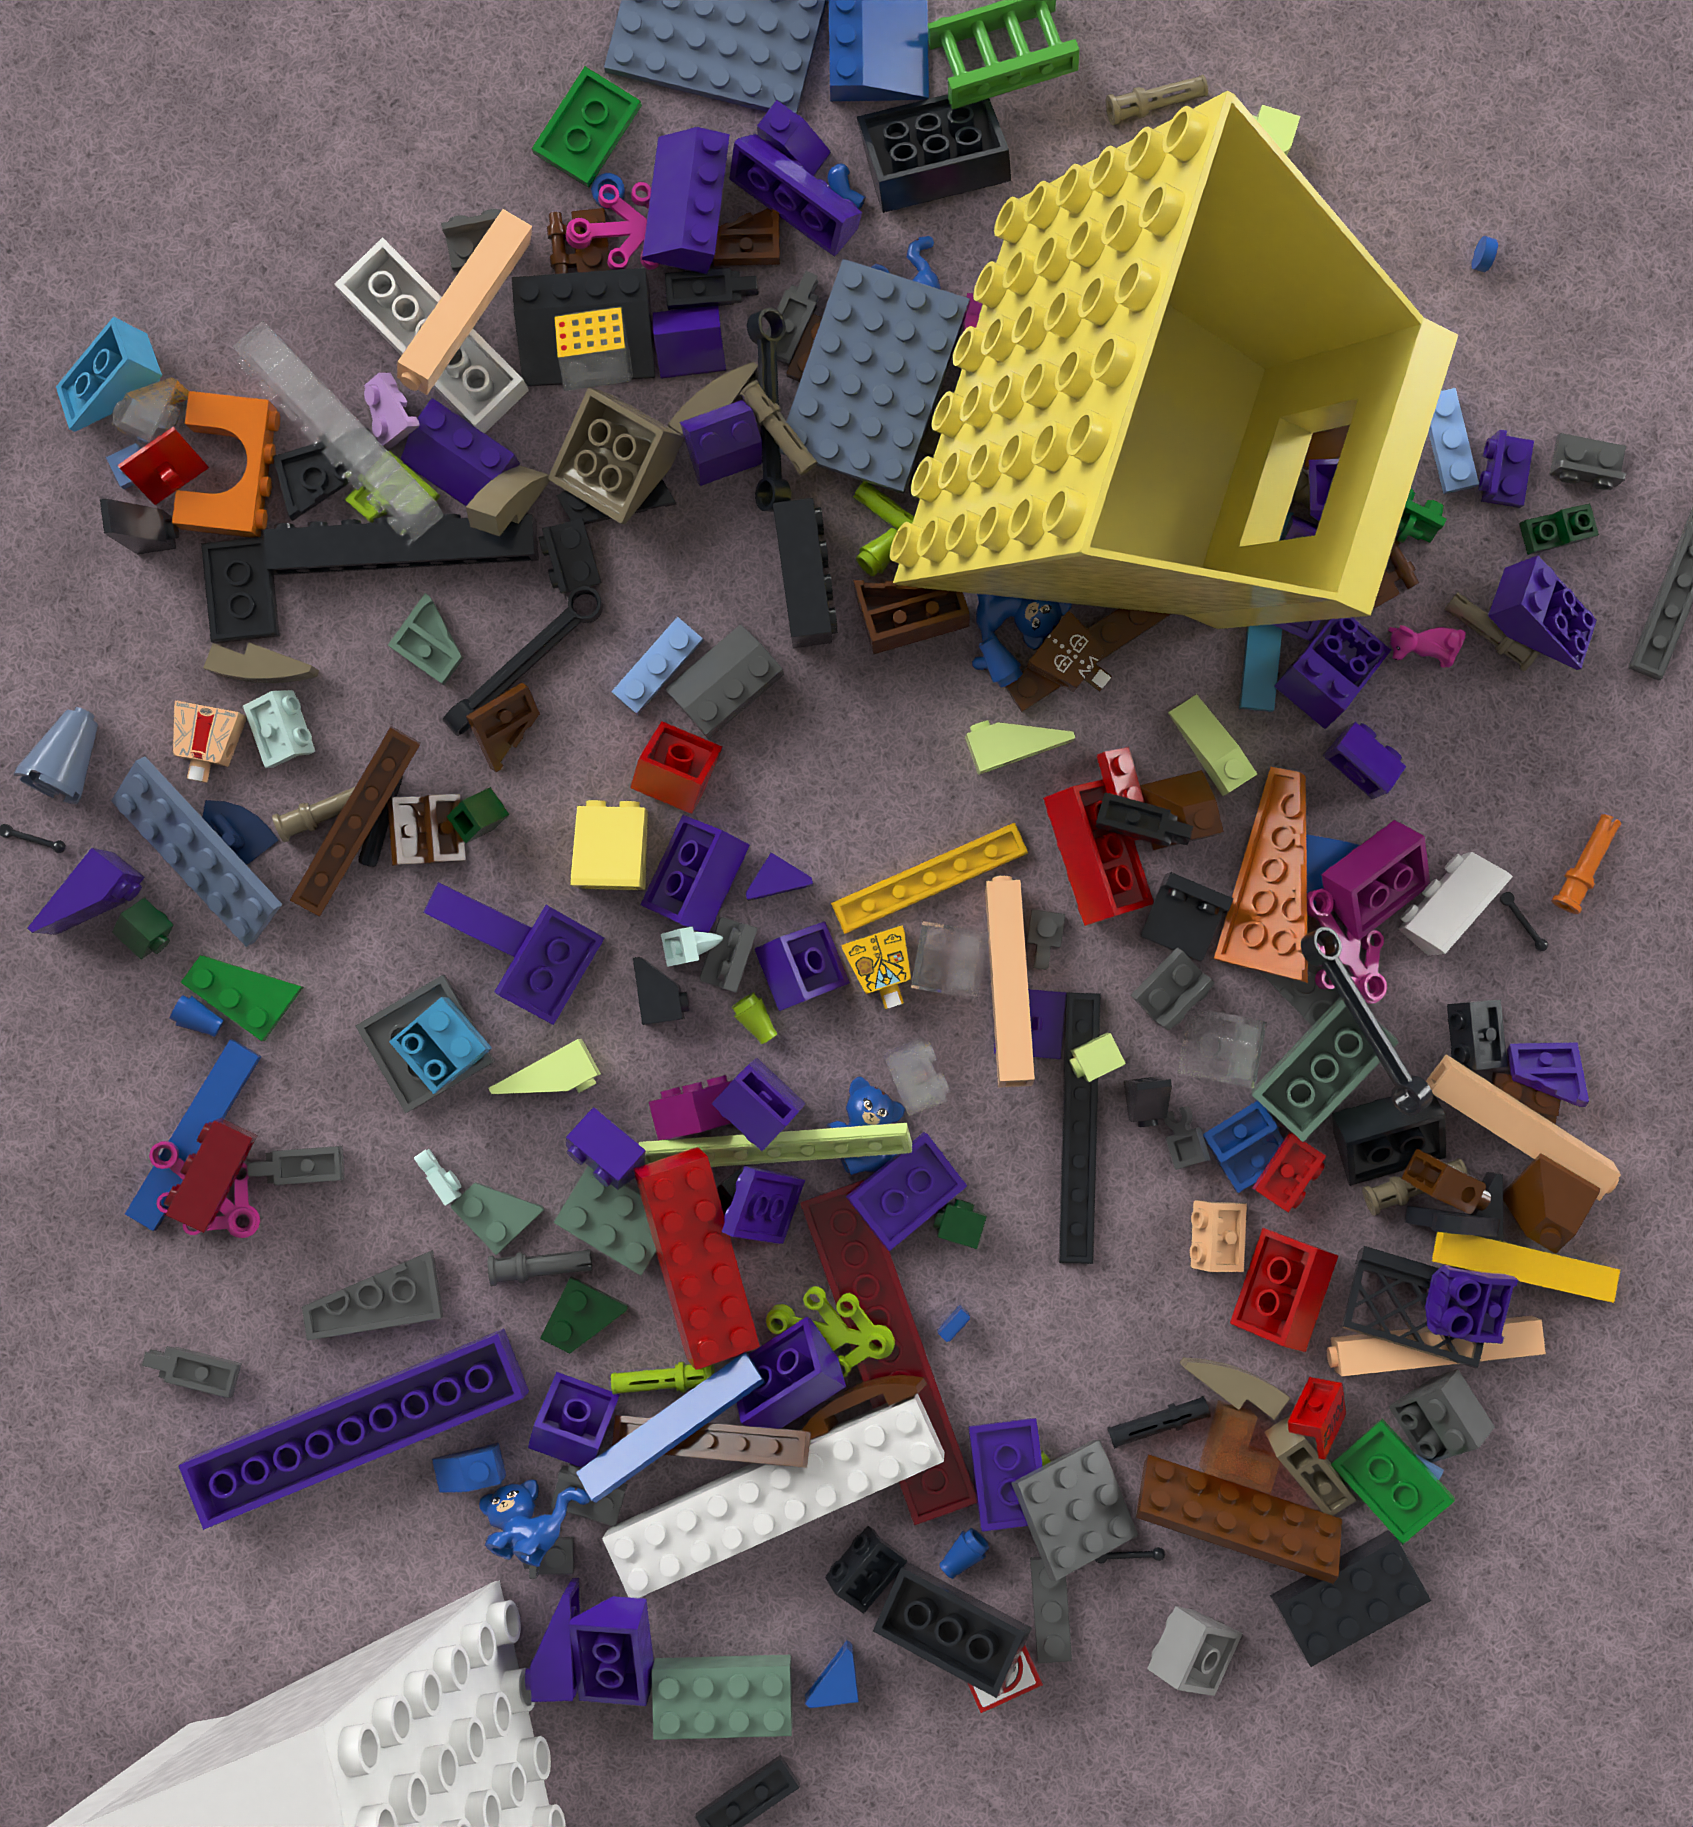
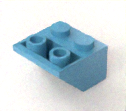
[389,997,492,1094]

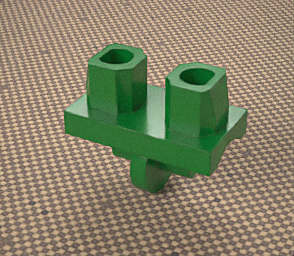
[1397,489,1447,543]

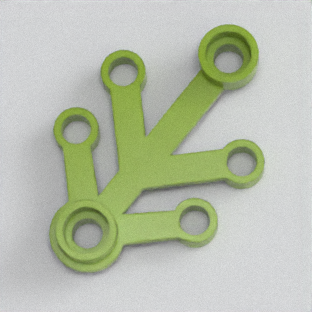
[766,1286,895,1378]

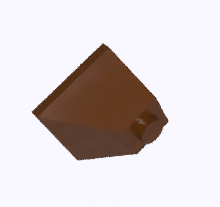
[1140,770,1224,851]
[1503,1153,1600,1254]

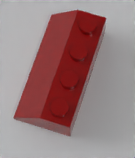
[1043,779,1154,926]

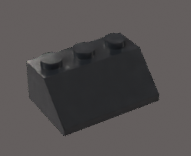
[1332,1090,1446,1186]

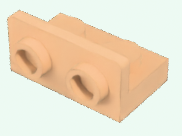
[1190,1200,1247,1272]

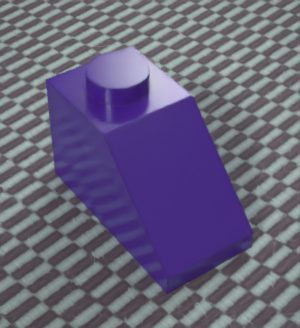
[757,100,831,176]

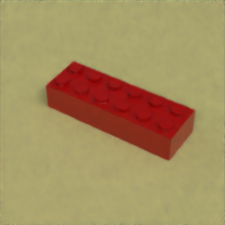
[633,1147,760,1370]

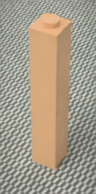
[397,209,532,395]
[985,876,1035,1088]
[1426,1055,1621,1201]
[1327,1315,1546,1376]

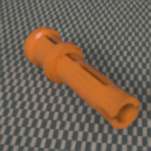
[1551,814,1622,914]

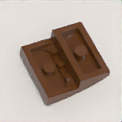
[387,794,466,866]

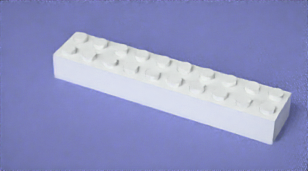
[602,1393,945,1598]

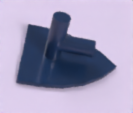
[202,800,279,865]

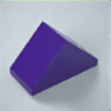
[746,853,814,901]

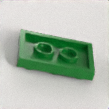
[531,66,642,188]
[1331,1418,1455,1545]

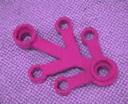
[566,182,659,270]
[1307,889,1387,1004]
[149,1141,260,1238]

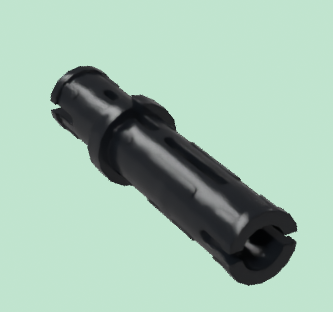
[1107,1396,1211,1449]

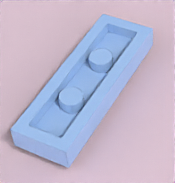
[1428,388,1479,494]
[611,617,703,715]

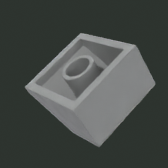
[1147,1606,1243,1696]

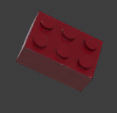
[164,1118,258,1233]

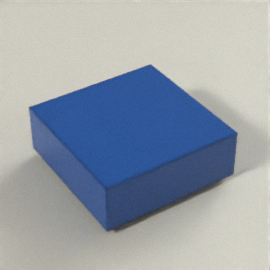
[937,1305,970,1342]

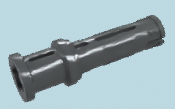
[487,1249,592,1287]

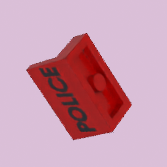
[1287,1377,1346,1460]

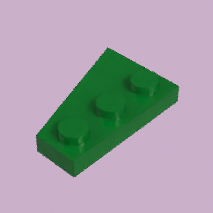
[180,955,304,1041]

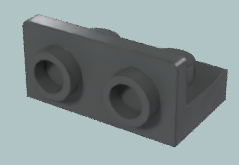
[441,209,501,272]
[1550,433,1626,490]
[700,917,758,992]
[1130,947,1215,1030]
[550,1464,628,1526]

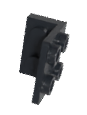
[1140,872,1234,961]

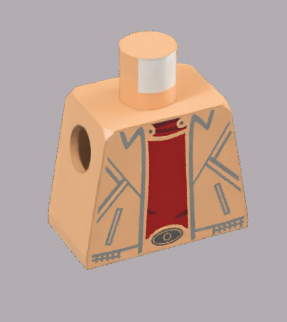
[173,700,247,783]

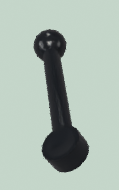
[0,824,66,853]
[1500,892,1548,952]
[1095,1547,1165,1564]

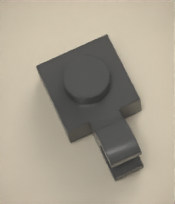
[1027,909,1065,970]

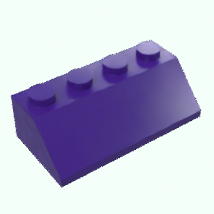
[642,127,730,274]
[729,134,862,257]

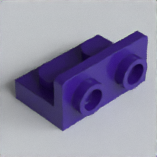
[1478,429,1534,508]

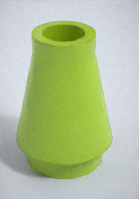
[856,528,897,576]
[732,992,777,1044]

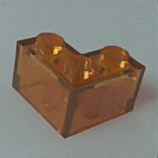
[1199,1400,1280,1494]

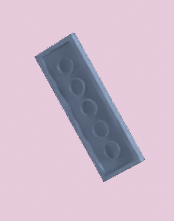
[111,757,282,947]

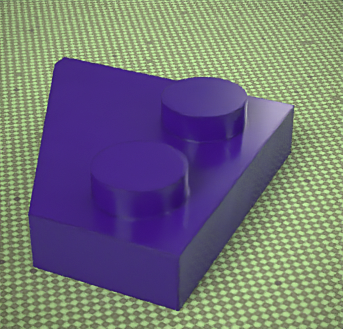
[1507,1042,1589,1107]

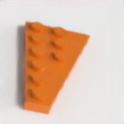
[1214,767,1308,983]

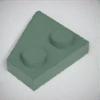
[388,593,464,685]
[450,1182,544,1255]

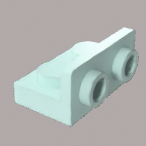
[243,690,315,768]

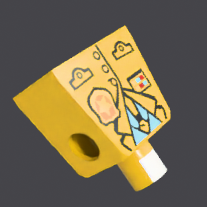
[841,925,911,1009]

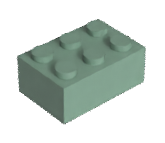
[554,1166,656,1276]

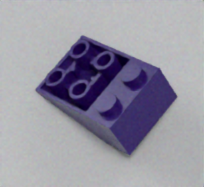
[1488,555,1597,670]
[1274,617,1391,729]
[712,1058,806,1151]

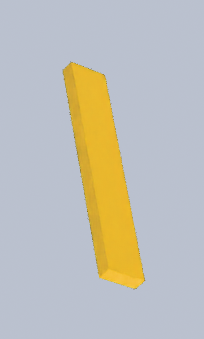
[831,823,1028,934]
[1432,1232,1620,1303]

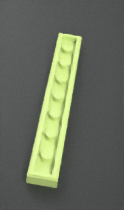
[638,1123,912,1167]

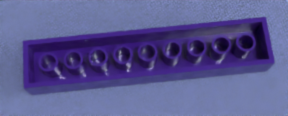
[178,1328,529,1530]

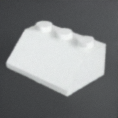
[1398,852,1513,956]

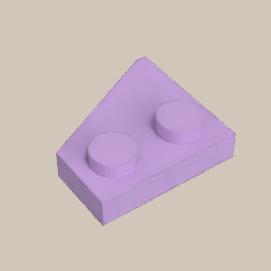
[364,373,420,449]

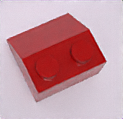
[630,721,723,814]

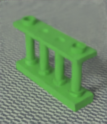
[927,0,1080,109]

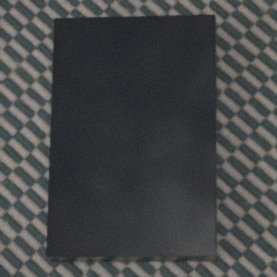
[201,536,280,644]

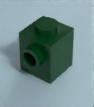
[447,787,509,844]
[112,897,174,960]
[933,1198,987,1249]

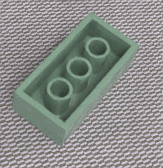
[1252,997,1399,1142]
[652,1654,793,1740]

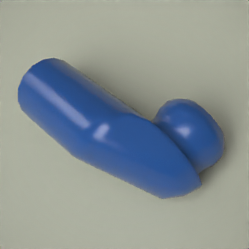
[827,163,866,210]

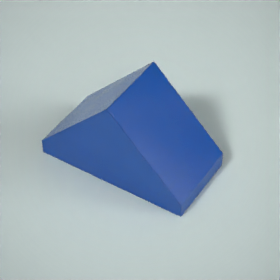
[805,1640,859,1708]

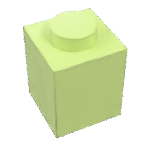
[1069,1033,1126,1082]

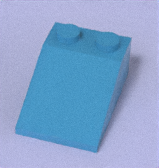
[56,316,162,432]

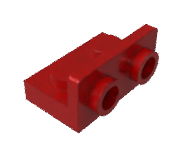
[1252,1132,1326,1213]

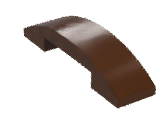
[801,1375,927,1440]

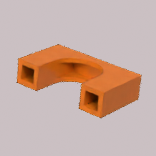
[172,391,280,538]

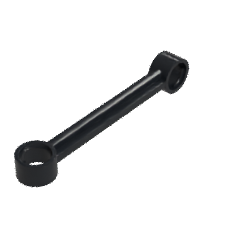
[747,308,791,512]
[442,586,603,736]
[1301,927,1433,1116]

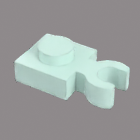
[414,1149,461,1206]

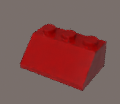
[1230,1228,1339,1352]

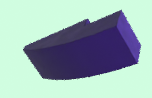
[423,882,532,957]

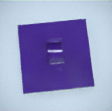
[994,989,1066,1059]

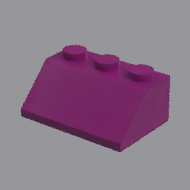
[1322,820,1430,941]

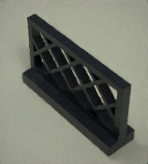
[1341,1246,1484,1368]

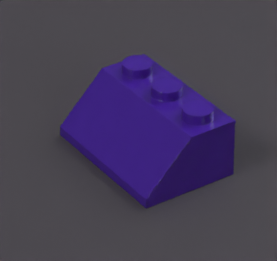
[400,398,520,506]
[640,815,750,933]
[736,1317,846,1429]
[569,1596,654,1706]

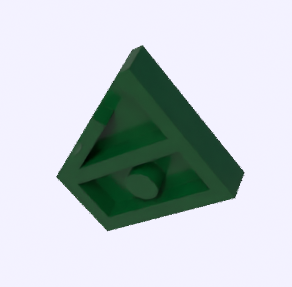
[540,1276,629,1354]

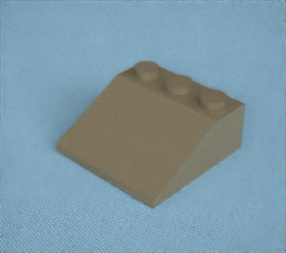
[548,387,685,524]

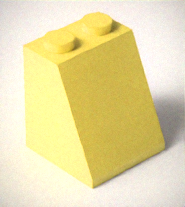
[570,800,648,890]

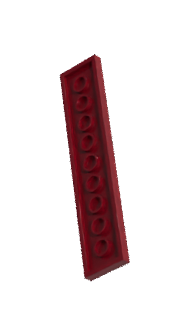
[800,1179,977,1526]

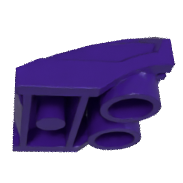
[1425,1265,1518,1344]

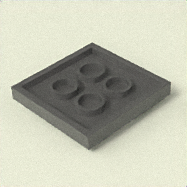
[355,975,495,1113]
[1011,1440,1138,1581]

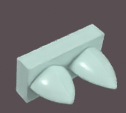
[661,927,723,967]

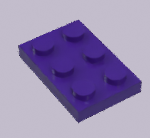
[494,904,605,1025]
[846,1132,967,1251]
[722,1166,805,1244]
[968,1418,1043,1532]

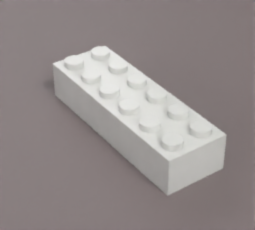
[335,237,529,433]

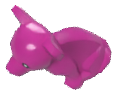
[1388,625,1466,668]

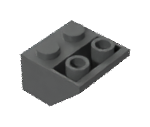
[1389,1369,1495,1463]

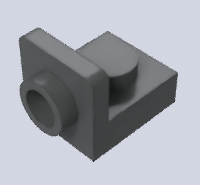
[523,1537,574,1579]

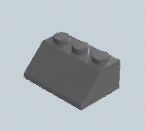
[665,624,784,740]

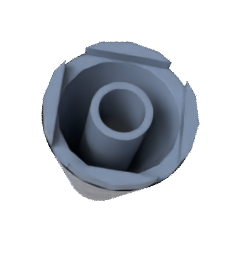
[14,707,98,805]

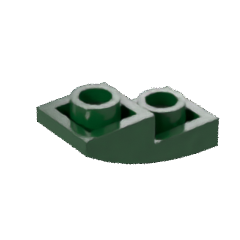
[1519,503,1599,555]

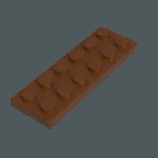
[1136,1454,1342,1584]

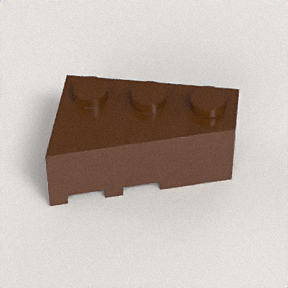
[853,580,970,655]

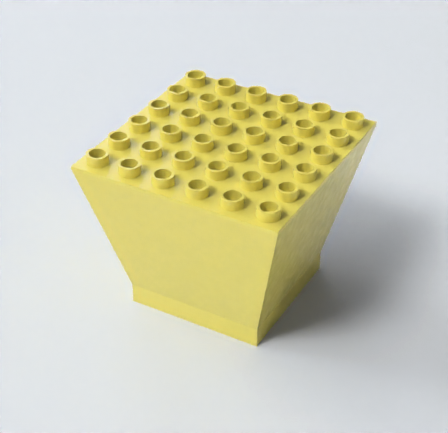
[890,91,1458,629]

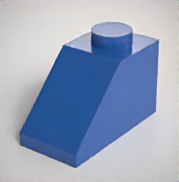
[432,1443,506,1493]

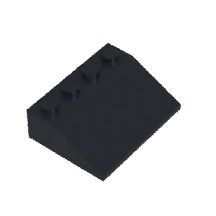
[857,94,1011,213]
[512,268,655,387]

